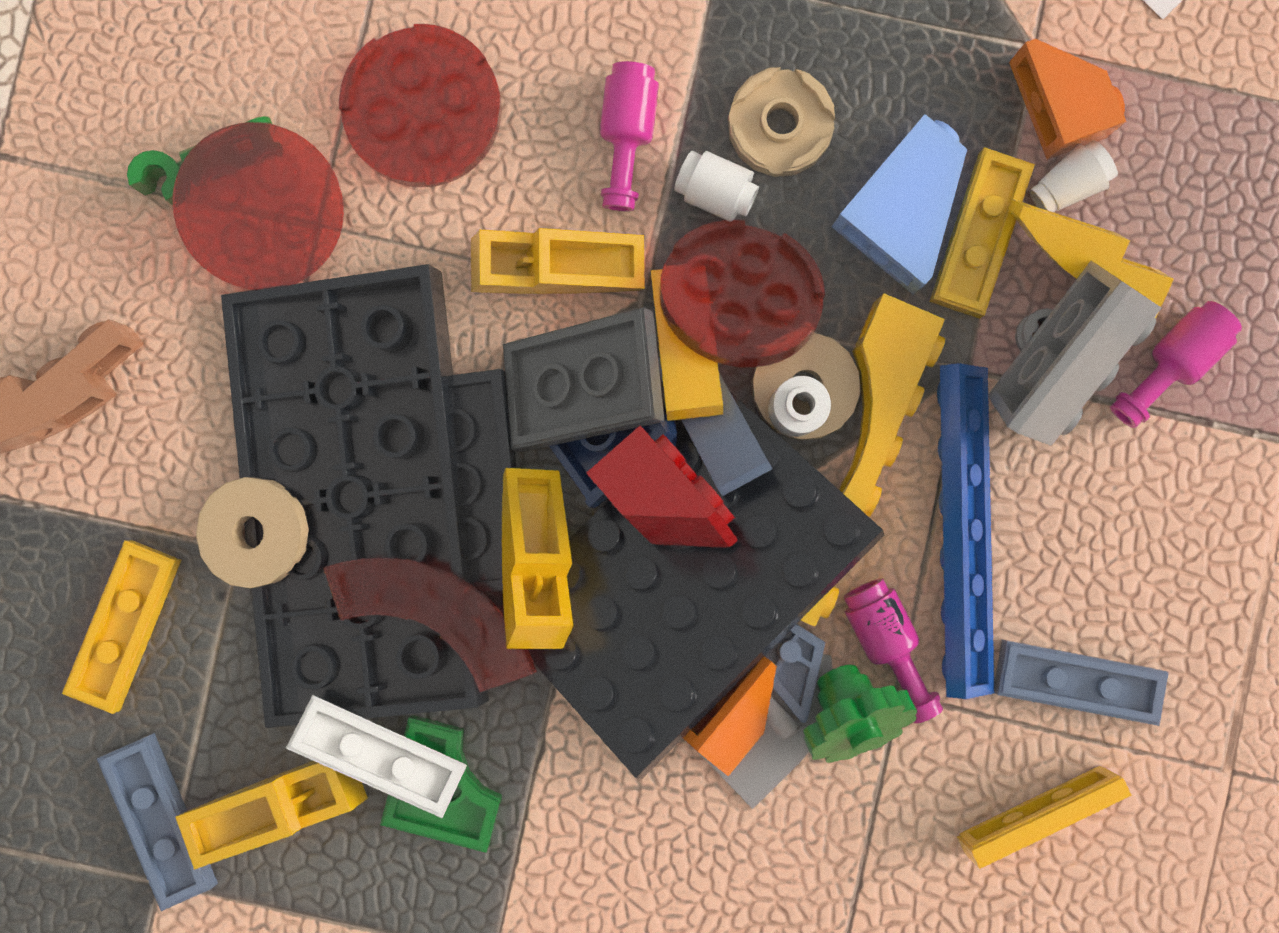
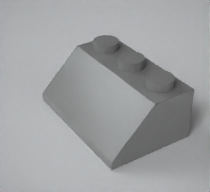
[988,261,1162,446]

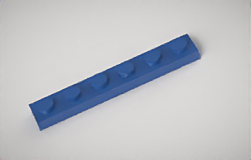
[937,363,995,699]

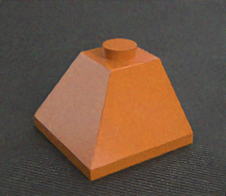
[683,656,777,776]

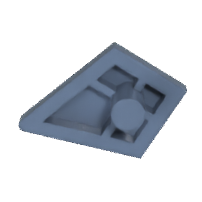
[765,624,826,723]

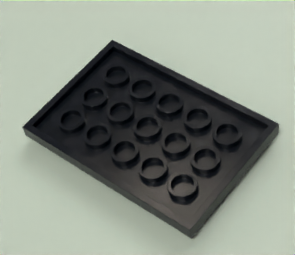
[492,392,885,780]

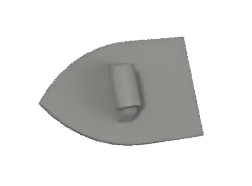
[698,654,833,809]

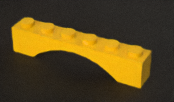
[800,293,945,627]

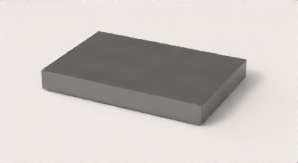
[503,307,664,452]

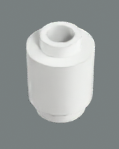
[674,151,759,222]
[768,376,831,437]

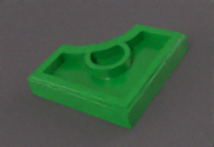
[380,715,502,853]

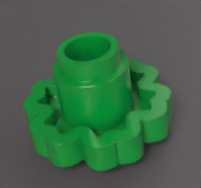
[803,665,917,763]

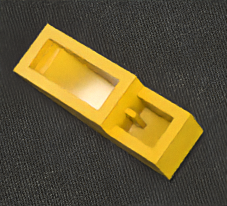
[1009,199,1174,318]
[471,228,645,294]
[502,468,573,649]
[175,761,368,870]

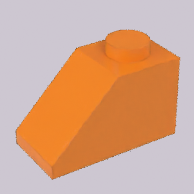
[1009,38,1127,160]

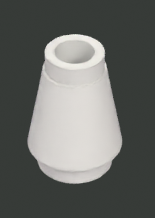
[1029,140,1118,212]

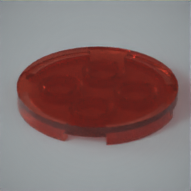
[339,24,502,187]
[173,122,344,290]
[659,220,825,368]

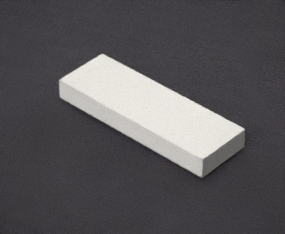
[286,695,467,818]

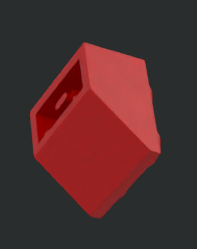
[586,426,738,548]

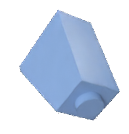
[832,114,967,295]

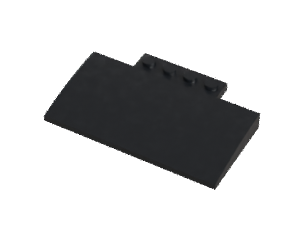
[221,264,516,728]

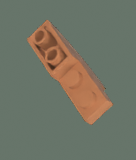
[0,319,145,453]

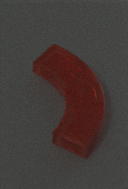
[323,558,537,692]

